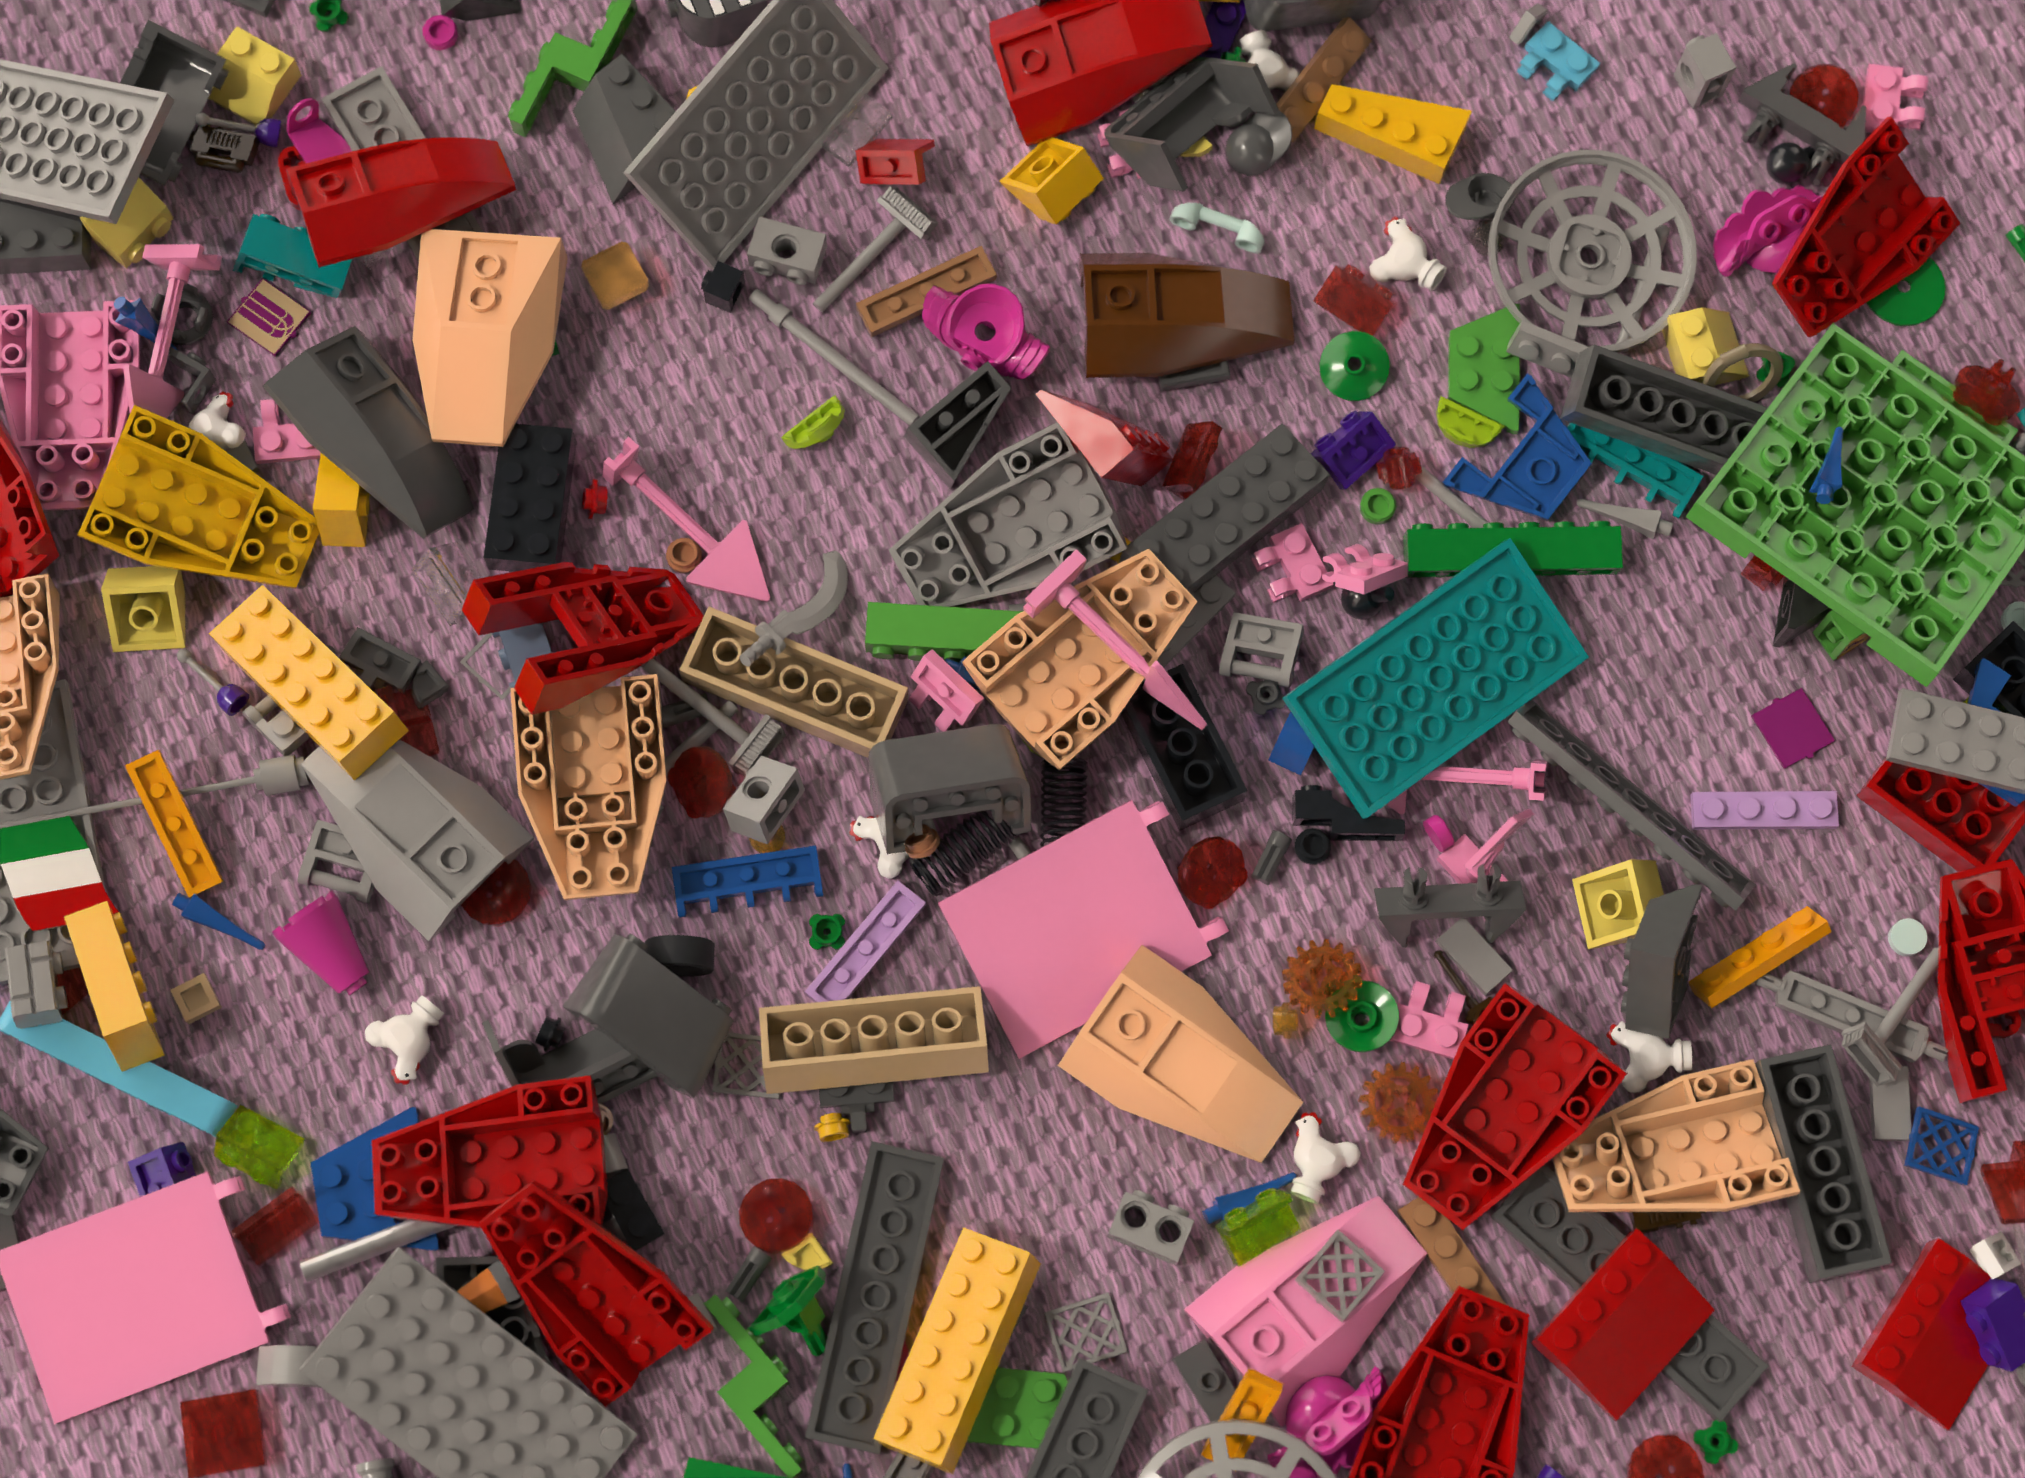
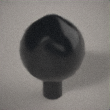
[1766,142,1815,185]
[1341,587,1394,620]

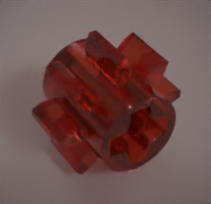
[1376,446,1423,490]

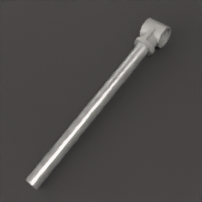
[300,1133,628,1282]

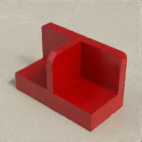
[855,139,935,185]

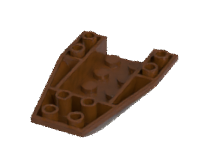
[1079,253,1295,378]

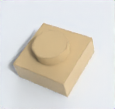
[170,973,222,1024]

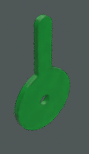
[1866,257,1946,326]

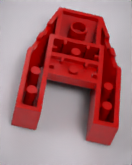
[461,562,704,715]
[1938,859,2025,1103]

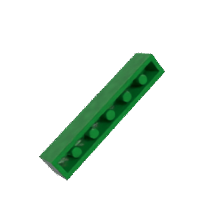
[1403,521,1623,578]

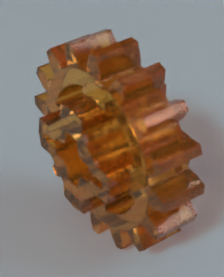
[1282,939,1363,1019]
[1358,1062,1438,1144]

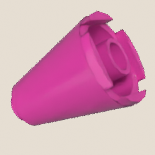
[272,890,369,996]

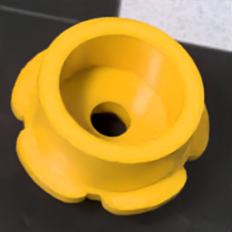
[814,1113,850,1142]

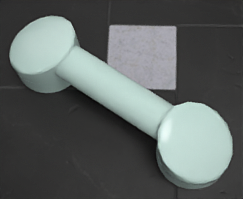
[1170,203,1264,254]

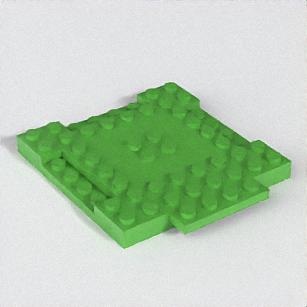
[1686,323,2025,687]

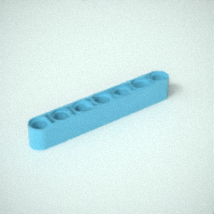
[0,1001,237,1139]

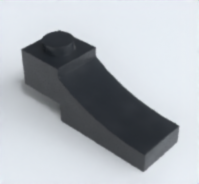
[1292,785,1405,841]

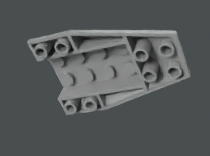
[889,422,1128,607]
[301,739,534,942]

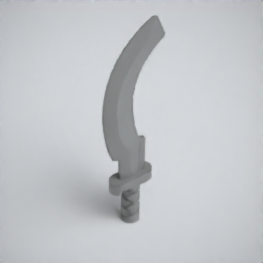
[739,551,848,667]

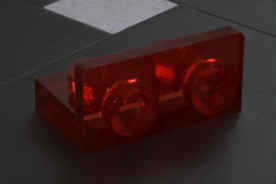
[1313,263,1398,336]
[1162,421,1222,500]

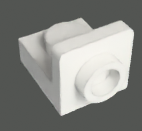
[1970,1231,2021,1279]

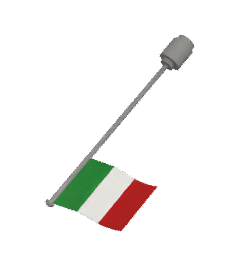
[0,754,310,932]

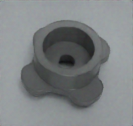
[1246,680,1286,715]

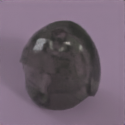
[1469,218,1508,257]

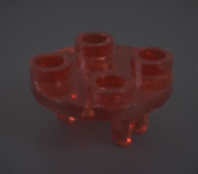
[1789,64,1859,128]
[1953,359,2021,426]
[668,746,736,819]
[1177,836,1248,909]
[461,859,532,927]
[739,1178,814,1254]
[1627,1435,1705,1478]

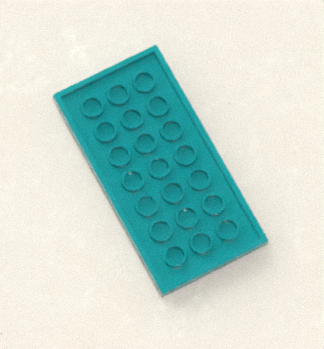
[1282,538,1589,819]

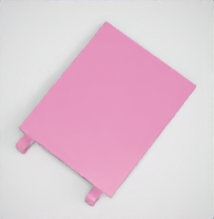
[938,800,1229,1059]
[0,1171,291,1424]

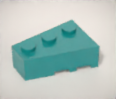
[232,214,352,298]

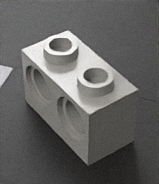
[1107,1190,1195,1266]

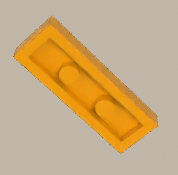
[1201,1368,1283,1461]

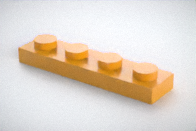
[124,749,224,897]
[1688,906,1832,1008]

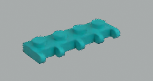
[1567,422,1703,518]

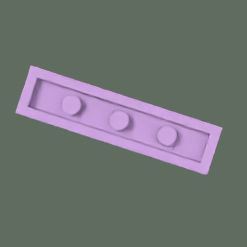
[1690,791,1839,830]
[804,880,926,1002]

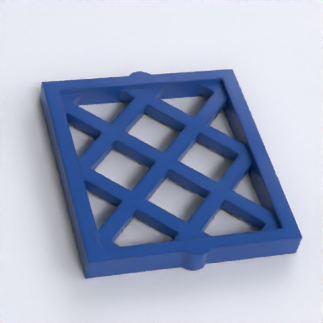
[1904,1107,1979,1185]

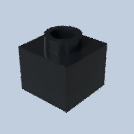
[701,261,745,313]

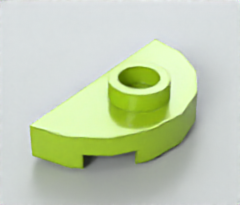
[781,395,845,449]
[1436,396,1504,448]

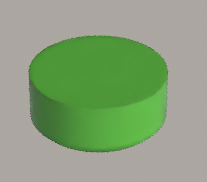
[1360,488,1396,525]

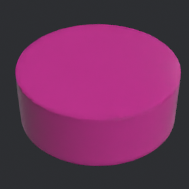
[423,15,458,50]
[1423,815,1454,852]

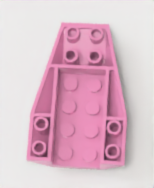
[0,300,140,511]
[1184,1196,1428,1427]

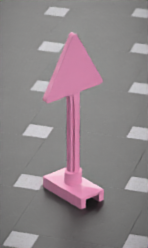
[123,244,222,418]
[602,436,770,602]
[1023,549,1207,730]
[1386,759,1549,814]
[1436,808,1534,884]

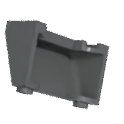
[120,20,229,186]
[562,934,734,1098]

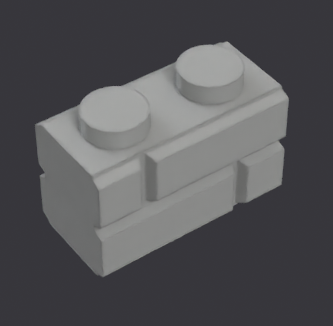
[4,940,68,1029]

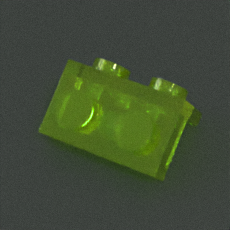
[214,1105,305,1189]
[1215,1188,1301,1267]

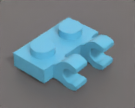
[1517,21,1600,101]

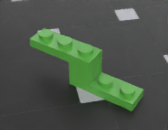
[508,0,638,138]
[704,1294,803,1478]

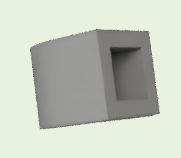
[256,1345,321,1388]

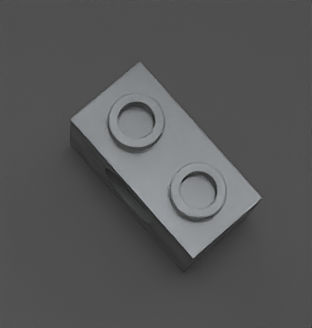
[1673,33,1736,109]
[747,216,827,285]
[723,755,805,844]

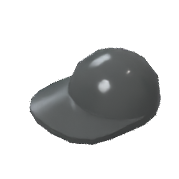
[1225,110,1293,176]
[1445,173,1516,220]

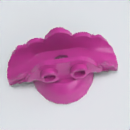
[1713,185,1822,276]
[922,283,1050,379]
[1267,1366,1389,1478]

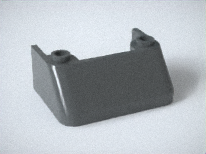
[1104,57,1279,192]
[482,1019,657,1103]

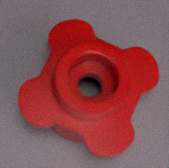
[582,479,608,519]

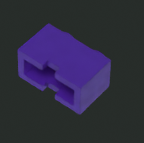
[1960,1278,2025,1372]

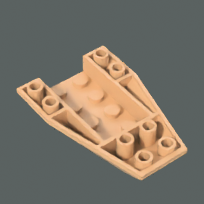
[962,549,1198,770]
[1058,945,1303,1163]
[1552,1059,1800,1212]

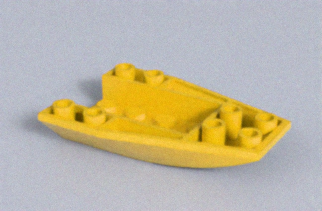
[77,405,319,589]

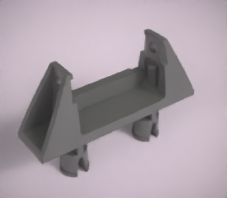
[1738,63,1866,185]
[1374,863,1526,947]

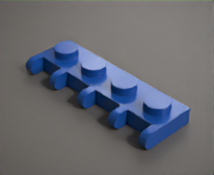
[671,845,824,918]

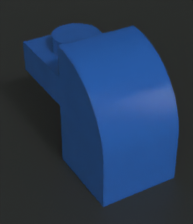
[1268,711,1315,776]

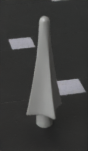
[1577,499,1673,539]

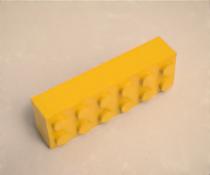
[209,585,409,781]
[873,1227,1041,1474]

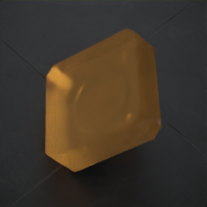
[581,241,649,310]

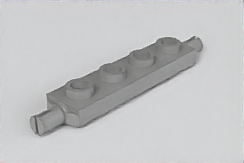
[1756,970,1948,1063]

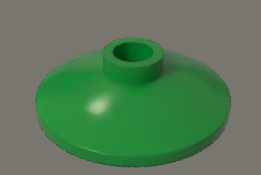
[1319,331,1390,401]
[1325,980,1399,1052]

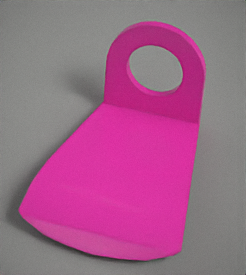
[287,98,351,163]

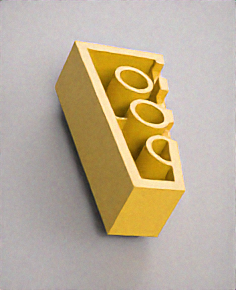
[1314,84,1472,184]
[313,453,370,547]
[64,901,165,1072]

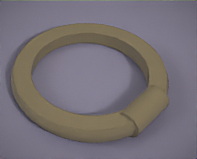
[1703,343,1783,402]

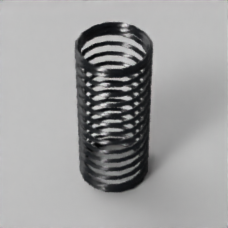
[1040,757,1088,847]
[909,809,1022,897]

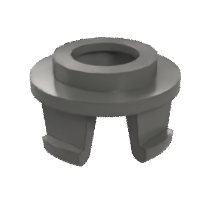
[151,284,213,345]

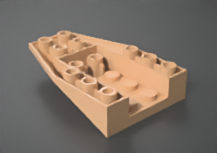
[413,229,568,447]
[0,573,60,780]
[510,674,667,900]

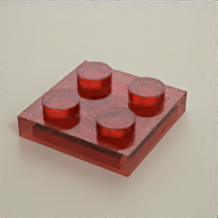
[180,1389,268,1478]

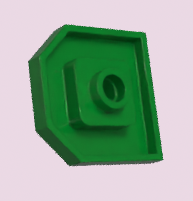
[748,1265,827,1357]

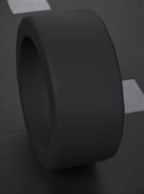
[645,935,715,977]

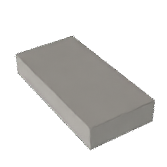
[1435,917,1513,996]
[1869,1066,1911,1141]

